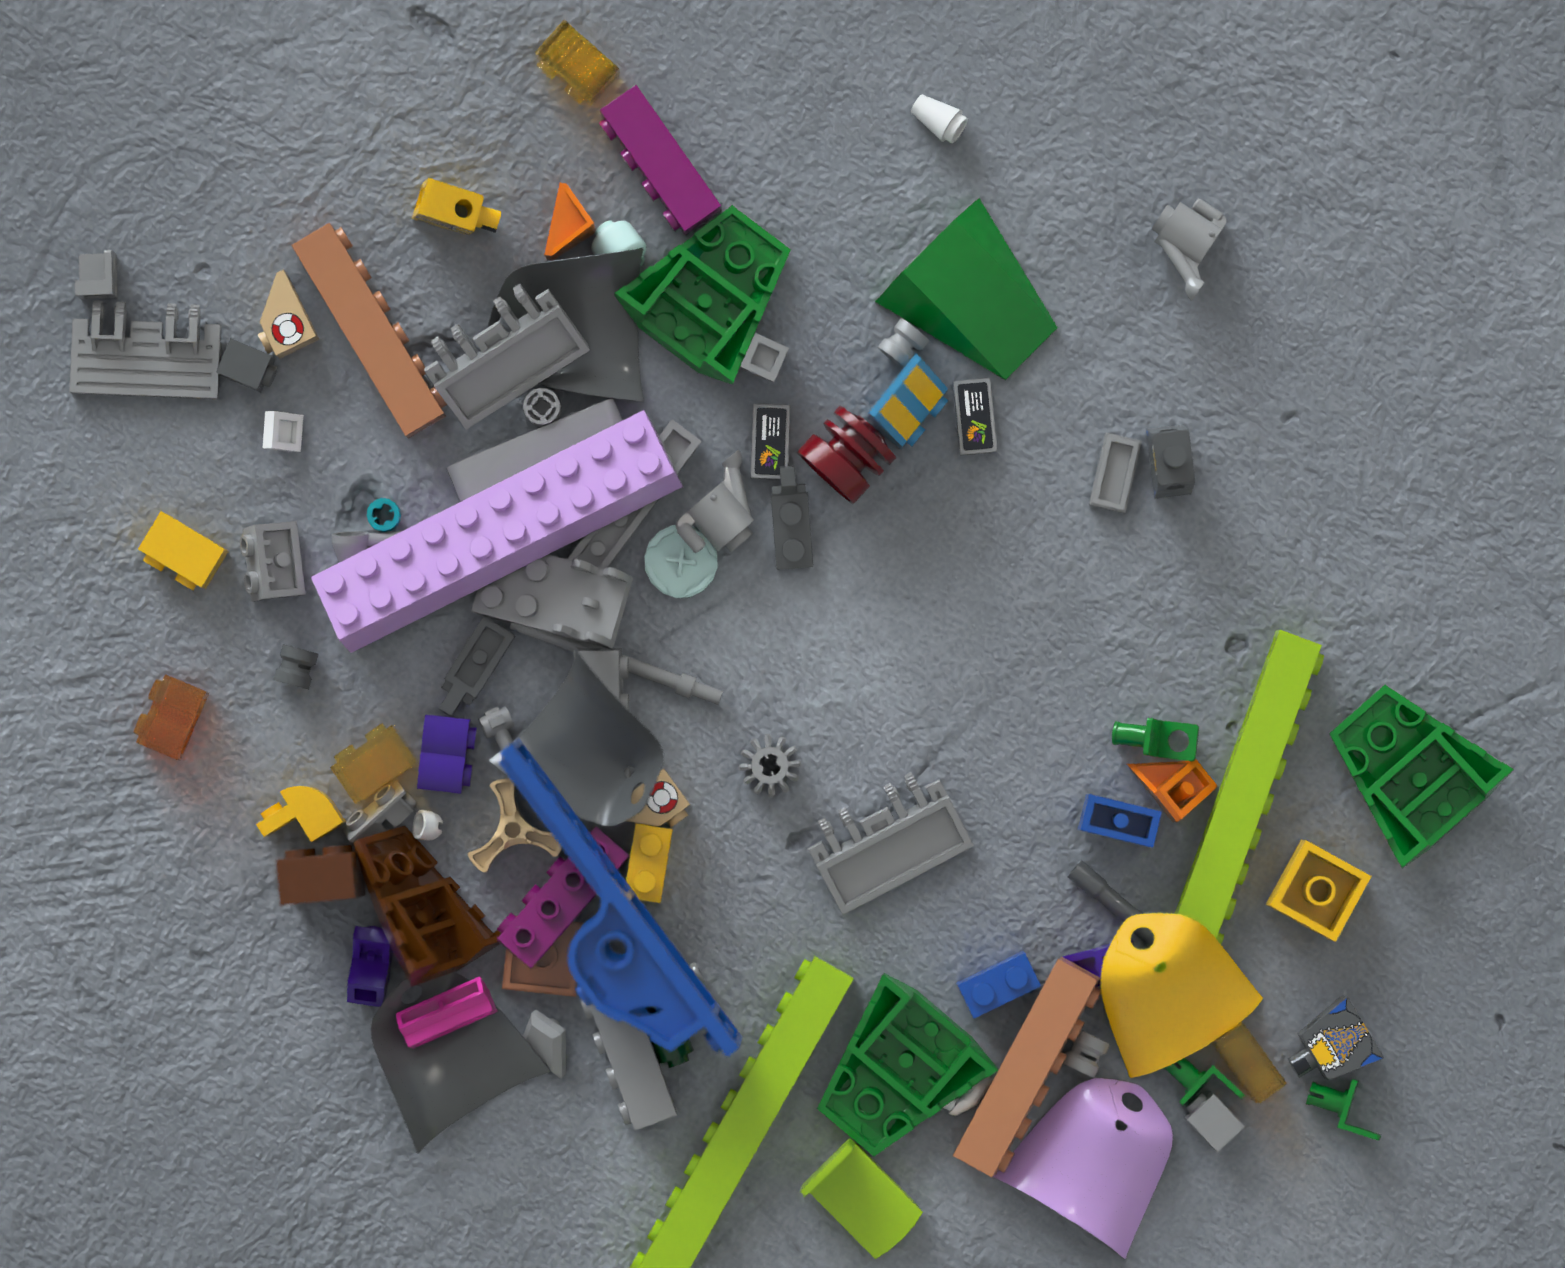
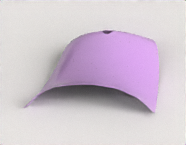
[993,1078,1173,1259]

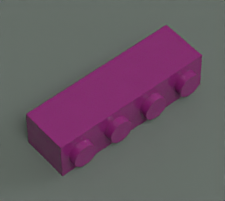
[599,85,722,235]

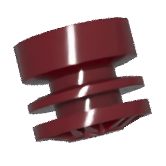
[797,406,896,504]

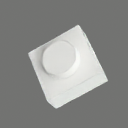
[263,411,303,452]

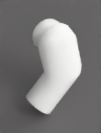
[943,1076,993,1116]

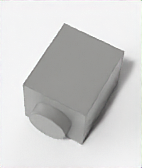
[1184,1092,1245,1152]

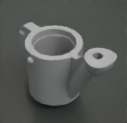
[1151,199,1227,301]
[676,449,754,553]

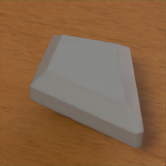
[523,1010,566,1079]

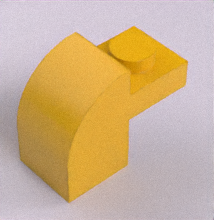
[256,786,346,842]

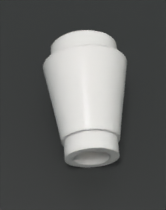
[911,94,968,143]

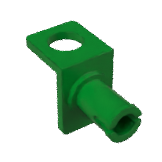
[1112,718,1199,761]
[1163,1058,1246,1107]
[1306,1079,1381,1141]

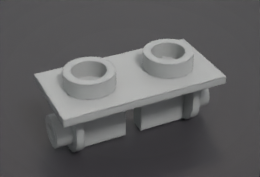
[342,780,417,843]

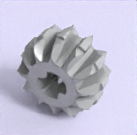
[738,734,801,797]

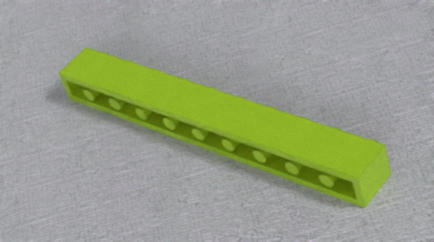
[1154,630,1324,973]
[629,955,854,1268]

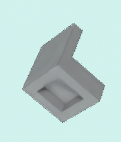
[75,250,118,299]
[740,333,789,383]

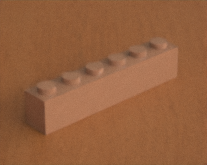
[291,222,447,439]
[953,957,1102,1177]

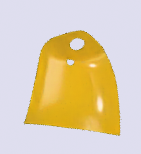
[1101,913,1263,1078]

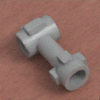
[478,707,514,778]

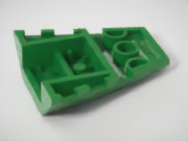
[875,198,1058,380]
[614,205,791,384]
[1329,685,1514,869]
[817,973,998,1157]

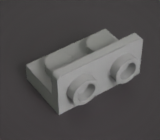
[240,521,306,602]

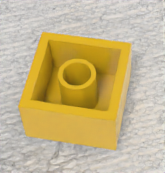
[1265,840,1372,942]

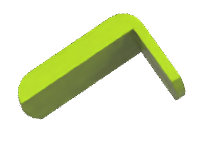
[800,1138,923,1259]

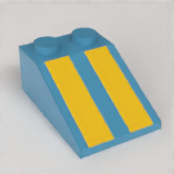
[867,354,949,449]

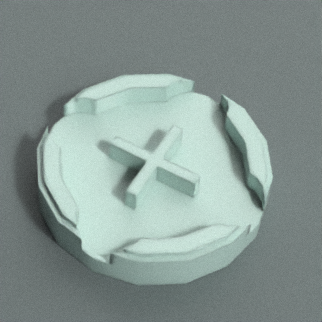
[644,525,718,598]

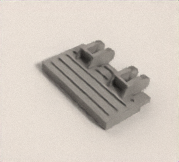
[424,284,590,430]
[69,301,222,400]
[808,772,974,915]

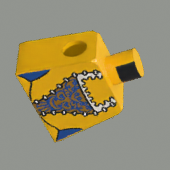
[412,178,501,235]

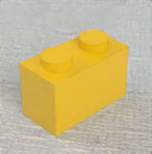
[138,511,229,591]
[626,823,673,903]

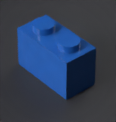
[1078,794,1162,848]
[956,951,1041,1019]

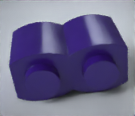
[417,714,477,794]

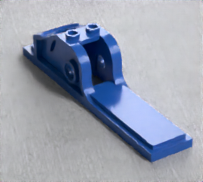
[499,738,743,1057]

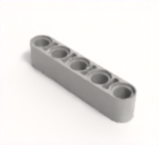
[446,398,623,502]

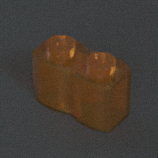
[133,674,209,761]

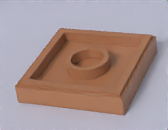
[502,915,584,997]

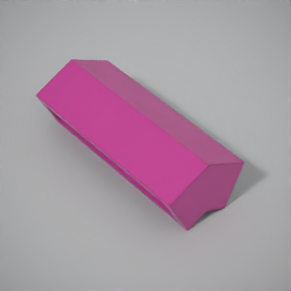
[396,976,498,1049]

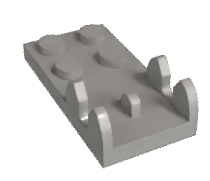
[471,555,633,649]

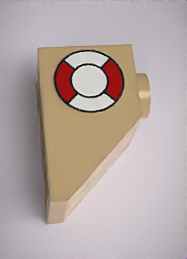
[258,270,320,359]
[627,769,691,828]

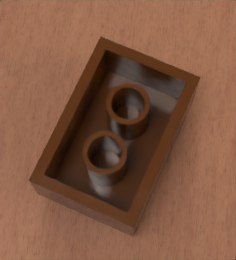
[276,845,366,905]

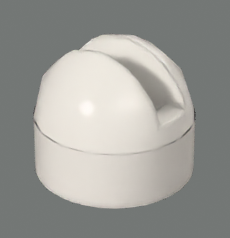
[412,810,443,841]

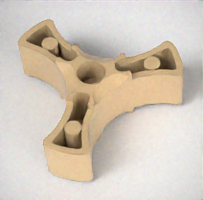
[468,778,563,873]

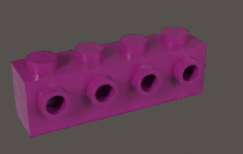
[497,826,630,970]

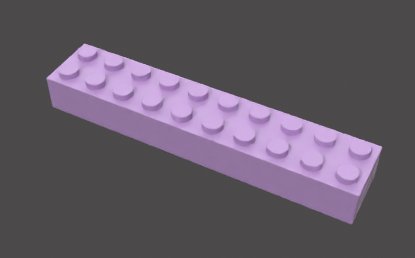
[311,410,683,653]

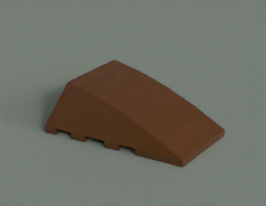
[354,825,501,986]

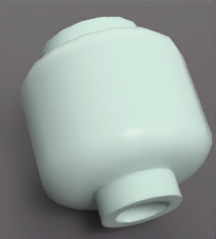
[591,220,646,267]

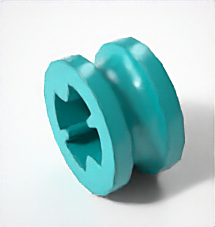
[366,498,401,532]

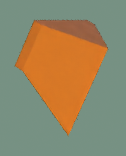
[544,182,596,260]
[1127,759,1218,822]

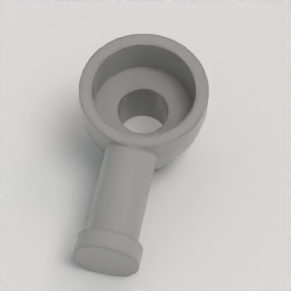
[332,530,401,563]

